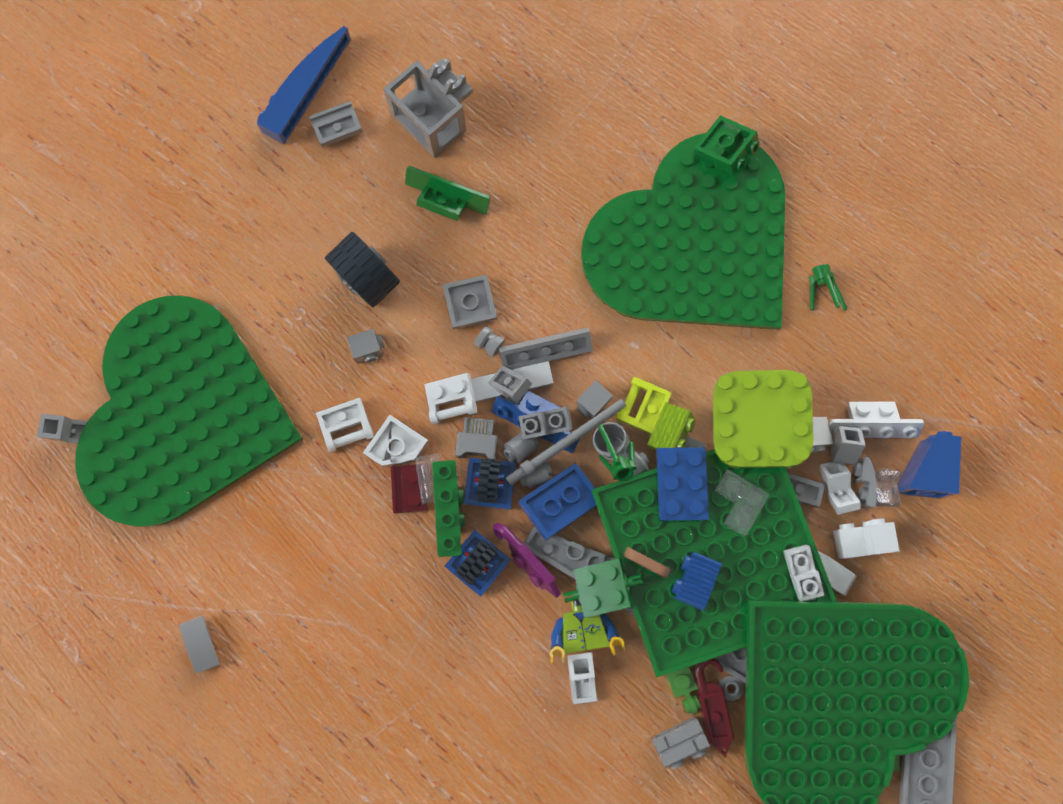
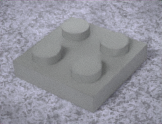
[443,275,497,330]

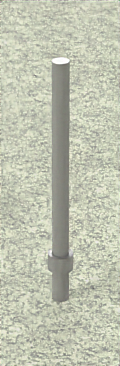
[505,399,626,486]

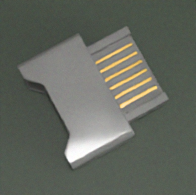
[455,417,498,460]

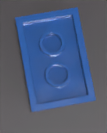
[656,447,709,521]
[518,463,596,541]

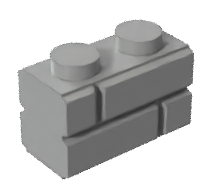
[650,717,710,770]

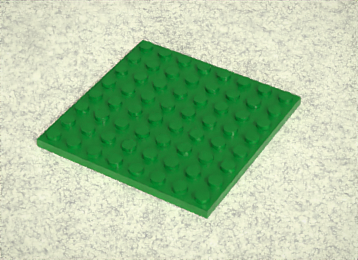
[591,449,837,678]

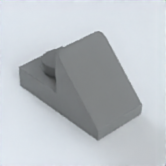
[488,365,532,404]

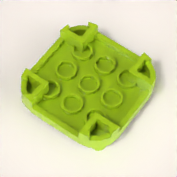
[713,370,814,469]

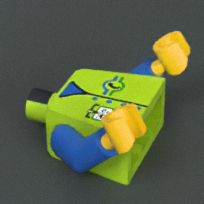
[550,599,625,663]

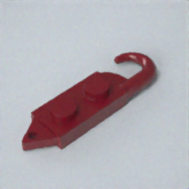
[695,658,735,758]

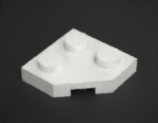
[363,415,429,467]

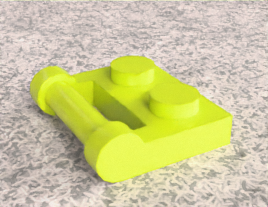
[615,377,672,435]

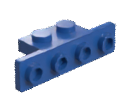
[492,391,580,453]

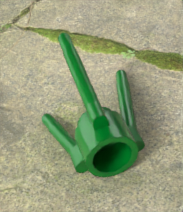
[809,264,847,311]
[598,424,637,481]

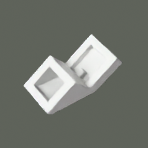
[819,461,861,515]
[818,551,857,596]
[567,652,597,704]

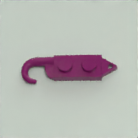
[493,523,561,598]

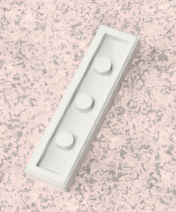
[463,361,554,405]

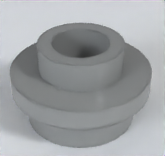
[719,676,743,701]

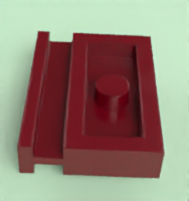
[390,464,428,514]

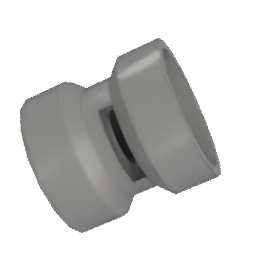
[474,326,506,358]

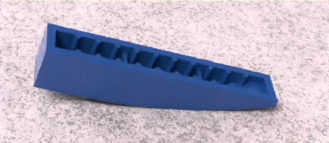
[257,26,351,144]

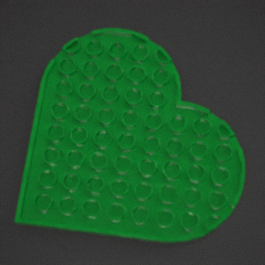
[581,133,785,330]
[75,295,303,527]
[745,600,969,804]

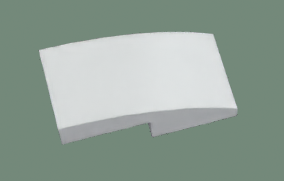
[784,545,824,601]

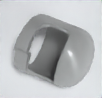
[593,422,630,461]

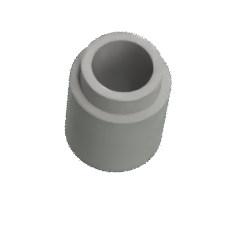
[504,432,539,463]
[520,462,553,488]

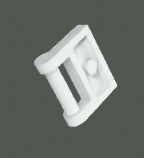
[424,373,477,424]
[316,398,374,453]

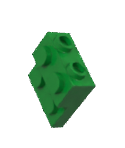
[694,115,760,176]

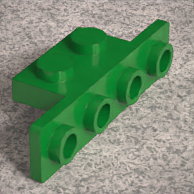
[405,166,491,221]
[432,460,466,557]

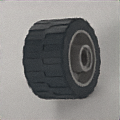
[325,232,400,308]

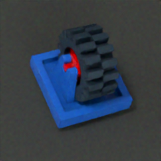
[464,457,516,510]
[444,529,511,597]

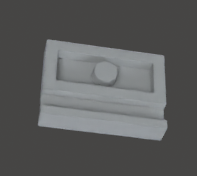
[309,101,363,148]

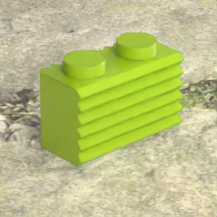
[647,402,695,451]

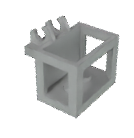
[383,58,473,158]

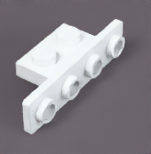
[829,402,924,438]

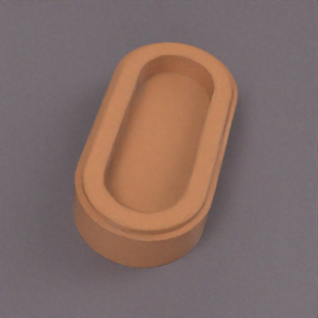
[624,547,671,578]

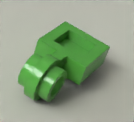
[666,667,701,715]

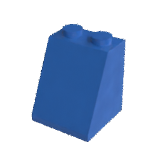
[894,431,961,499]

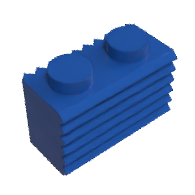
[672,552,722,610]

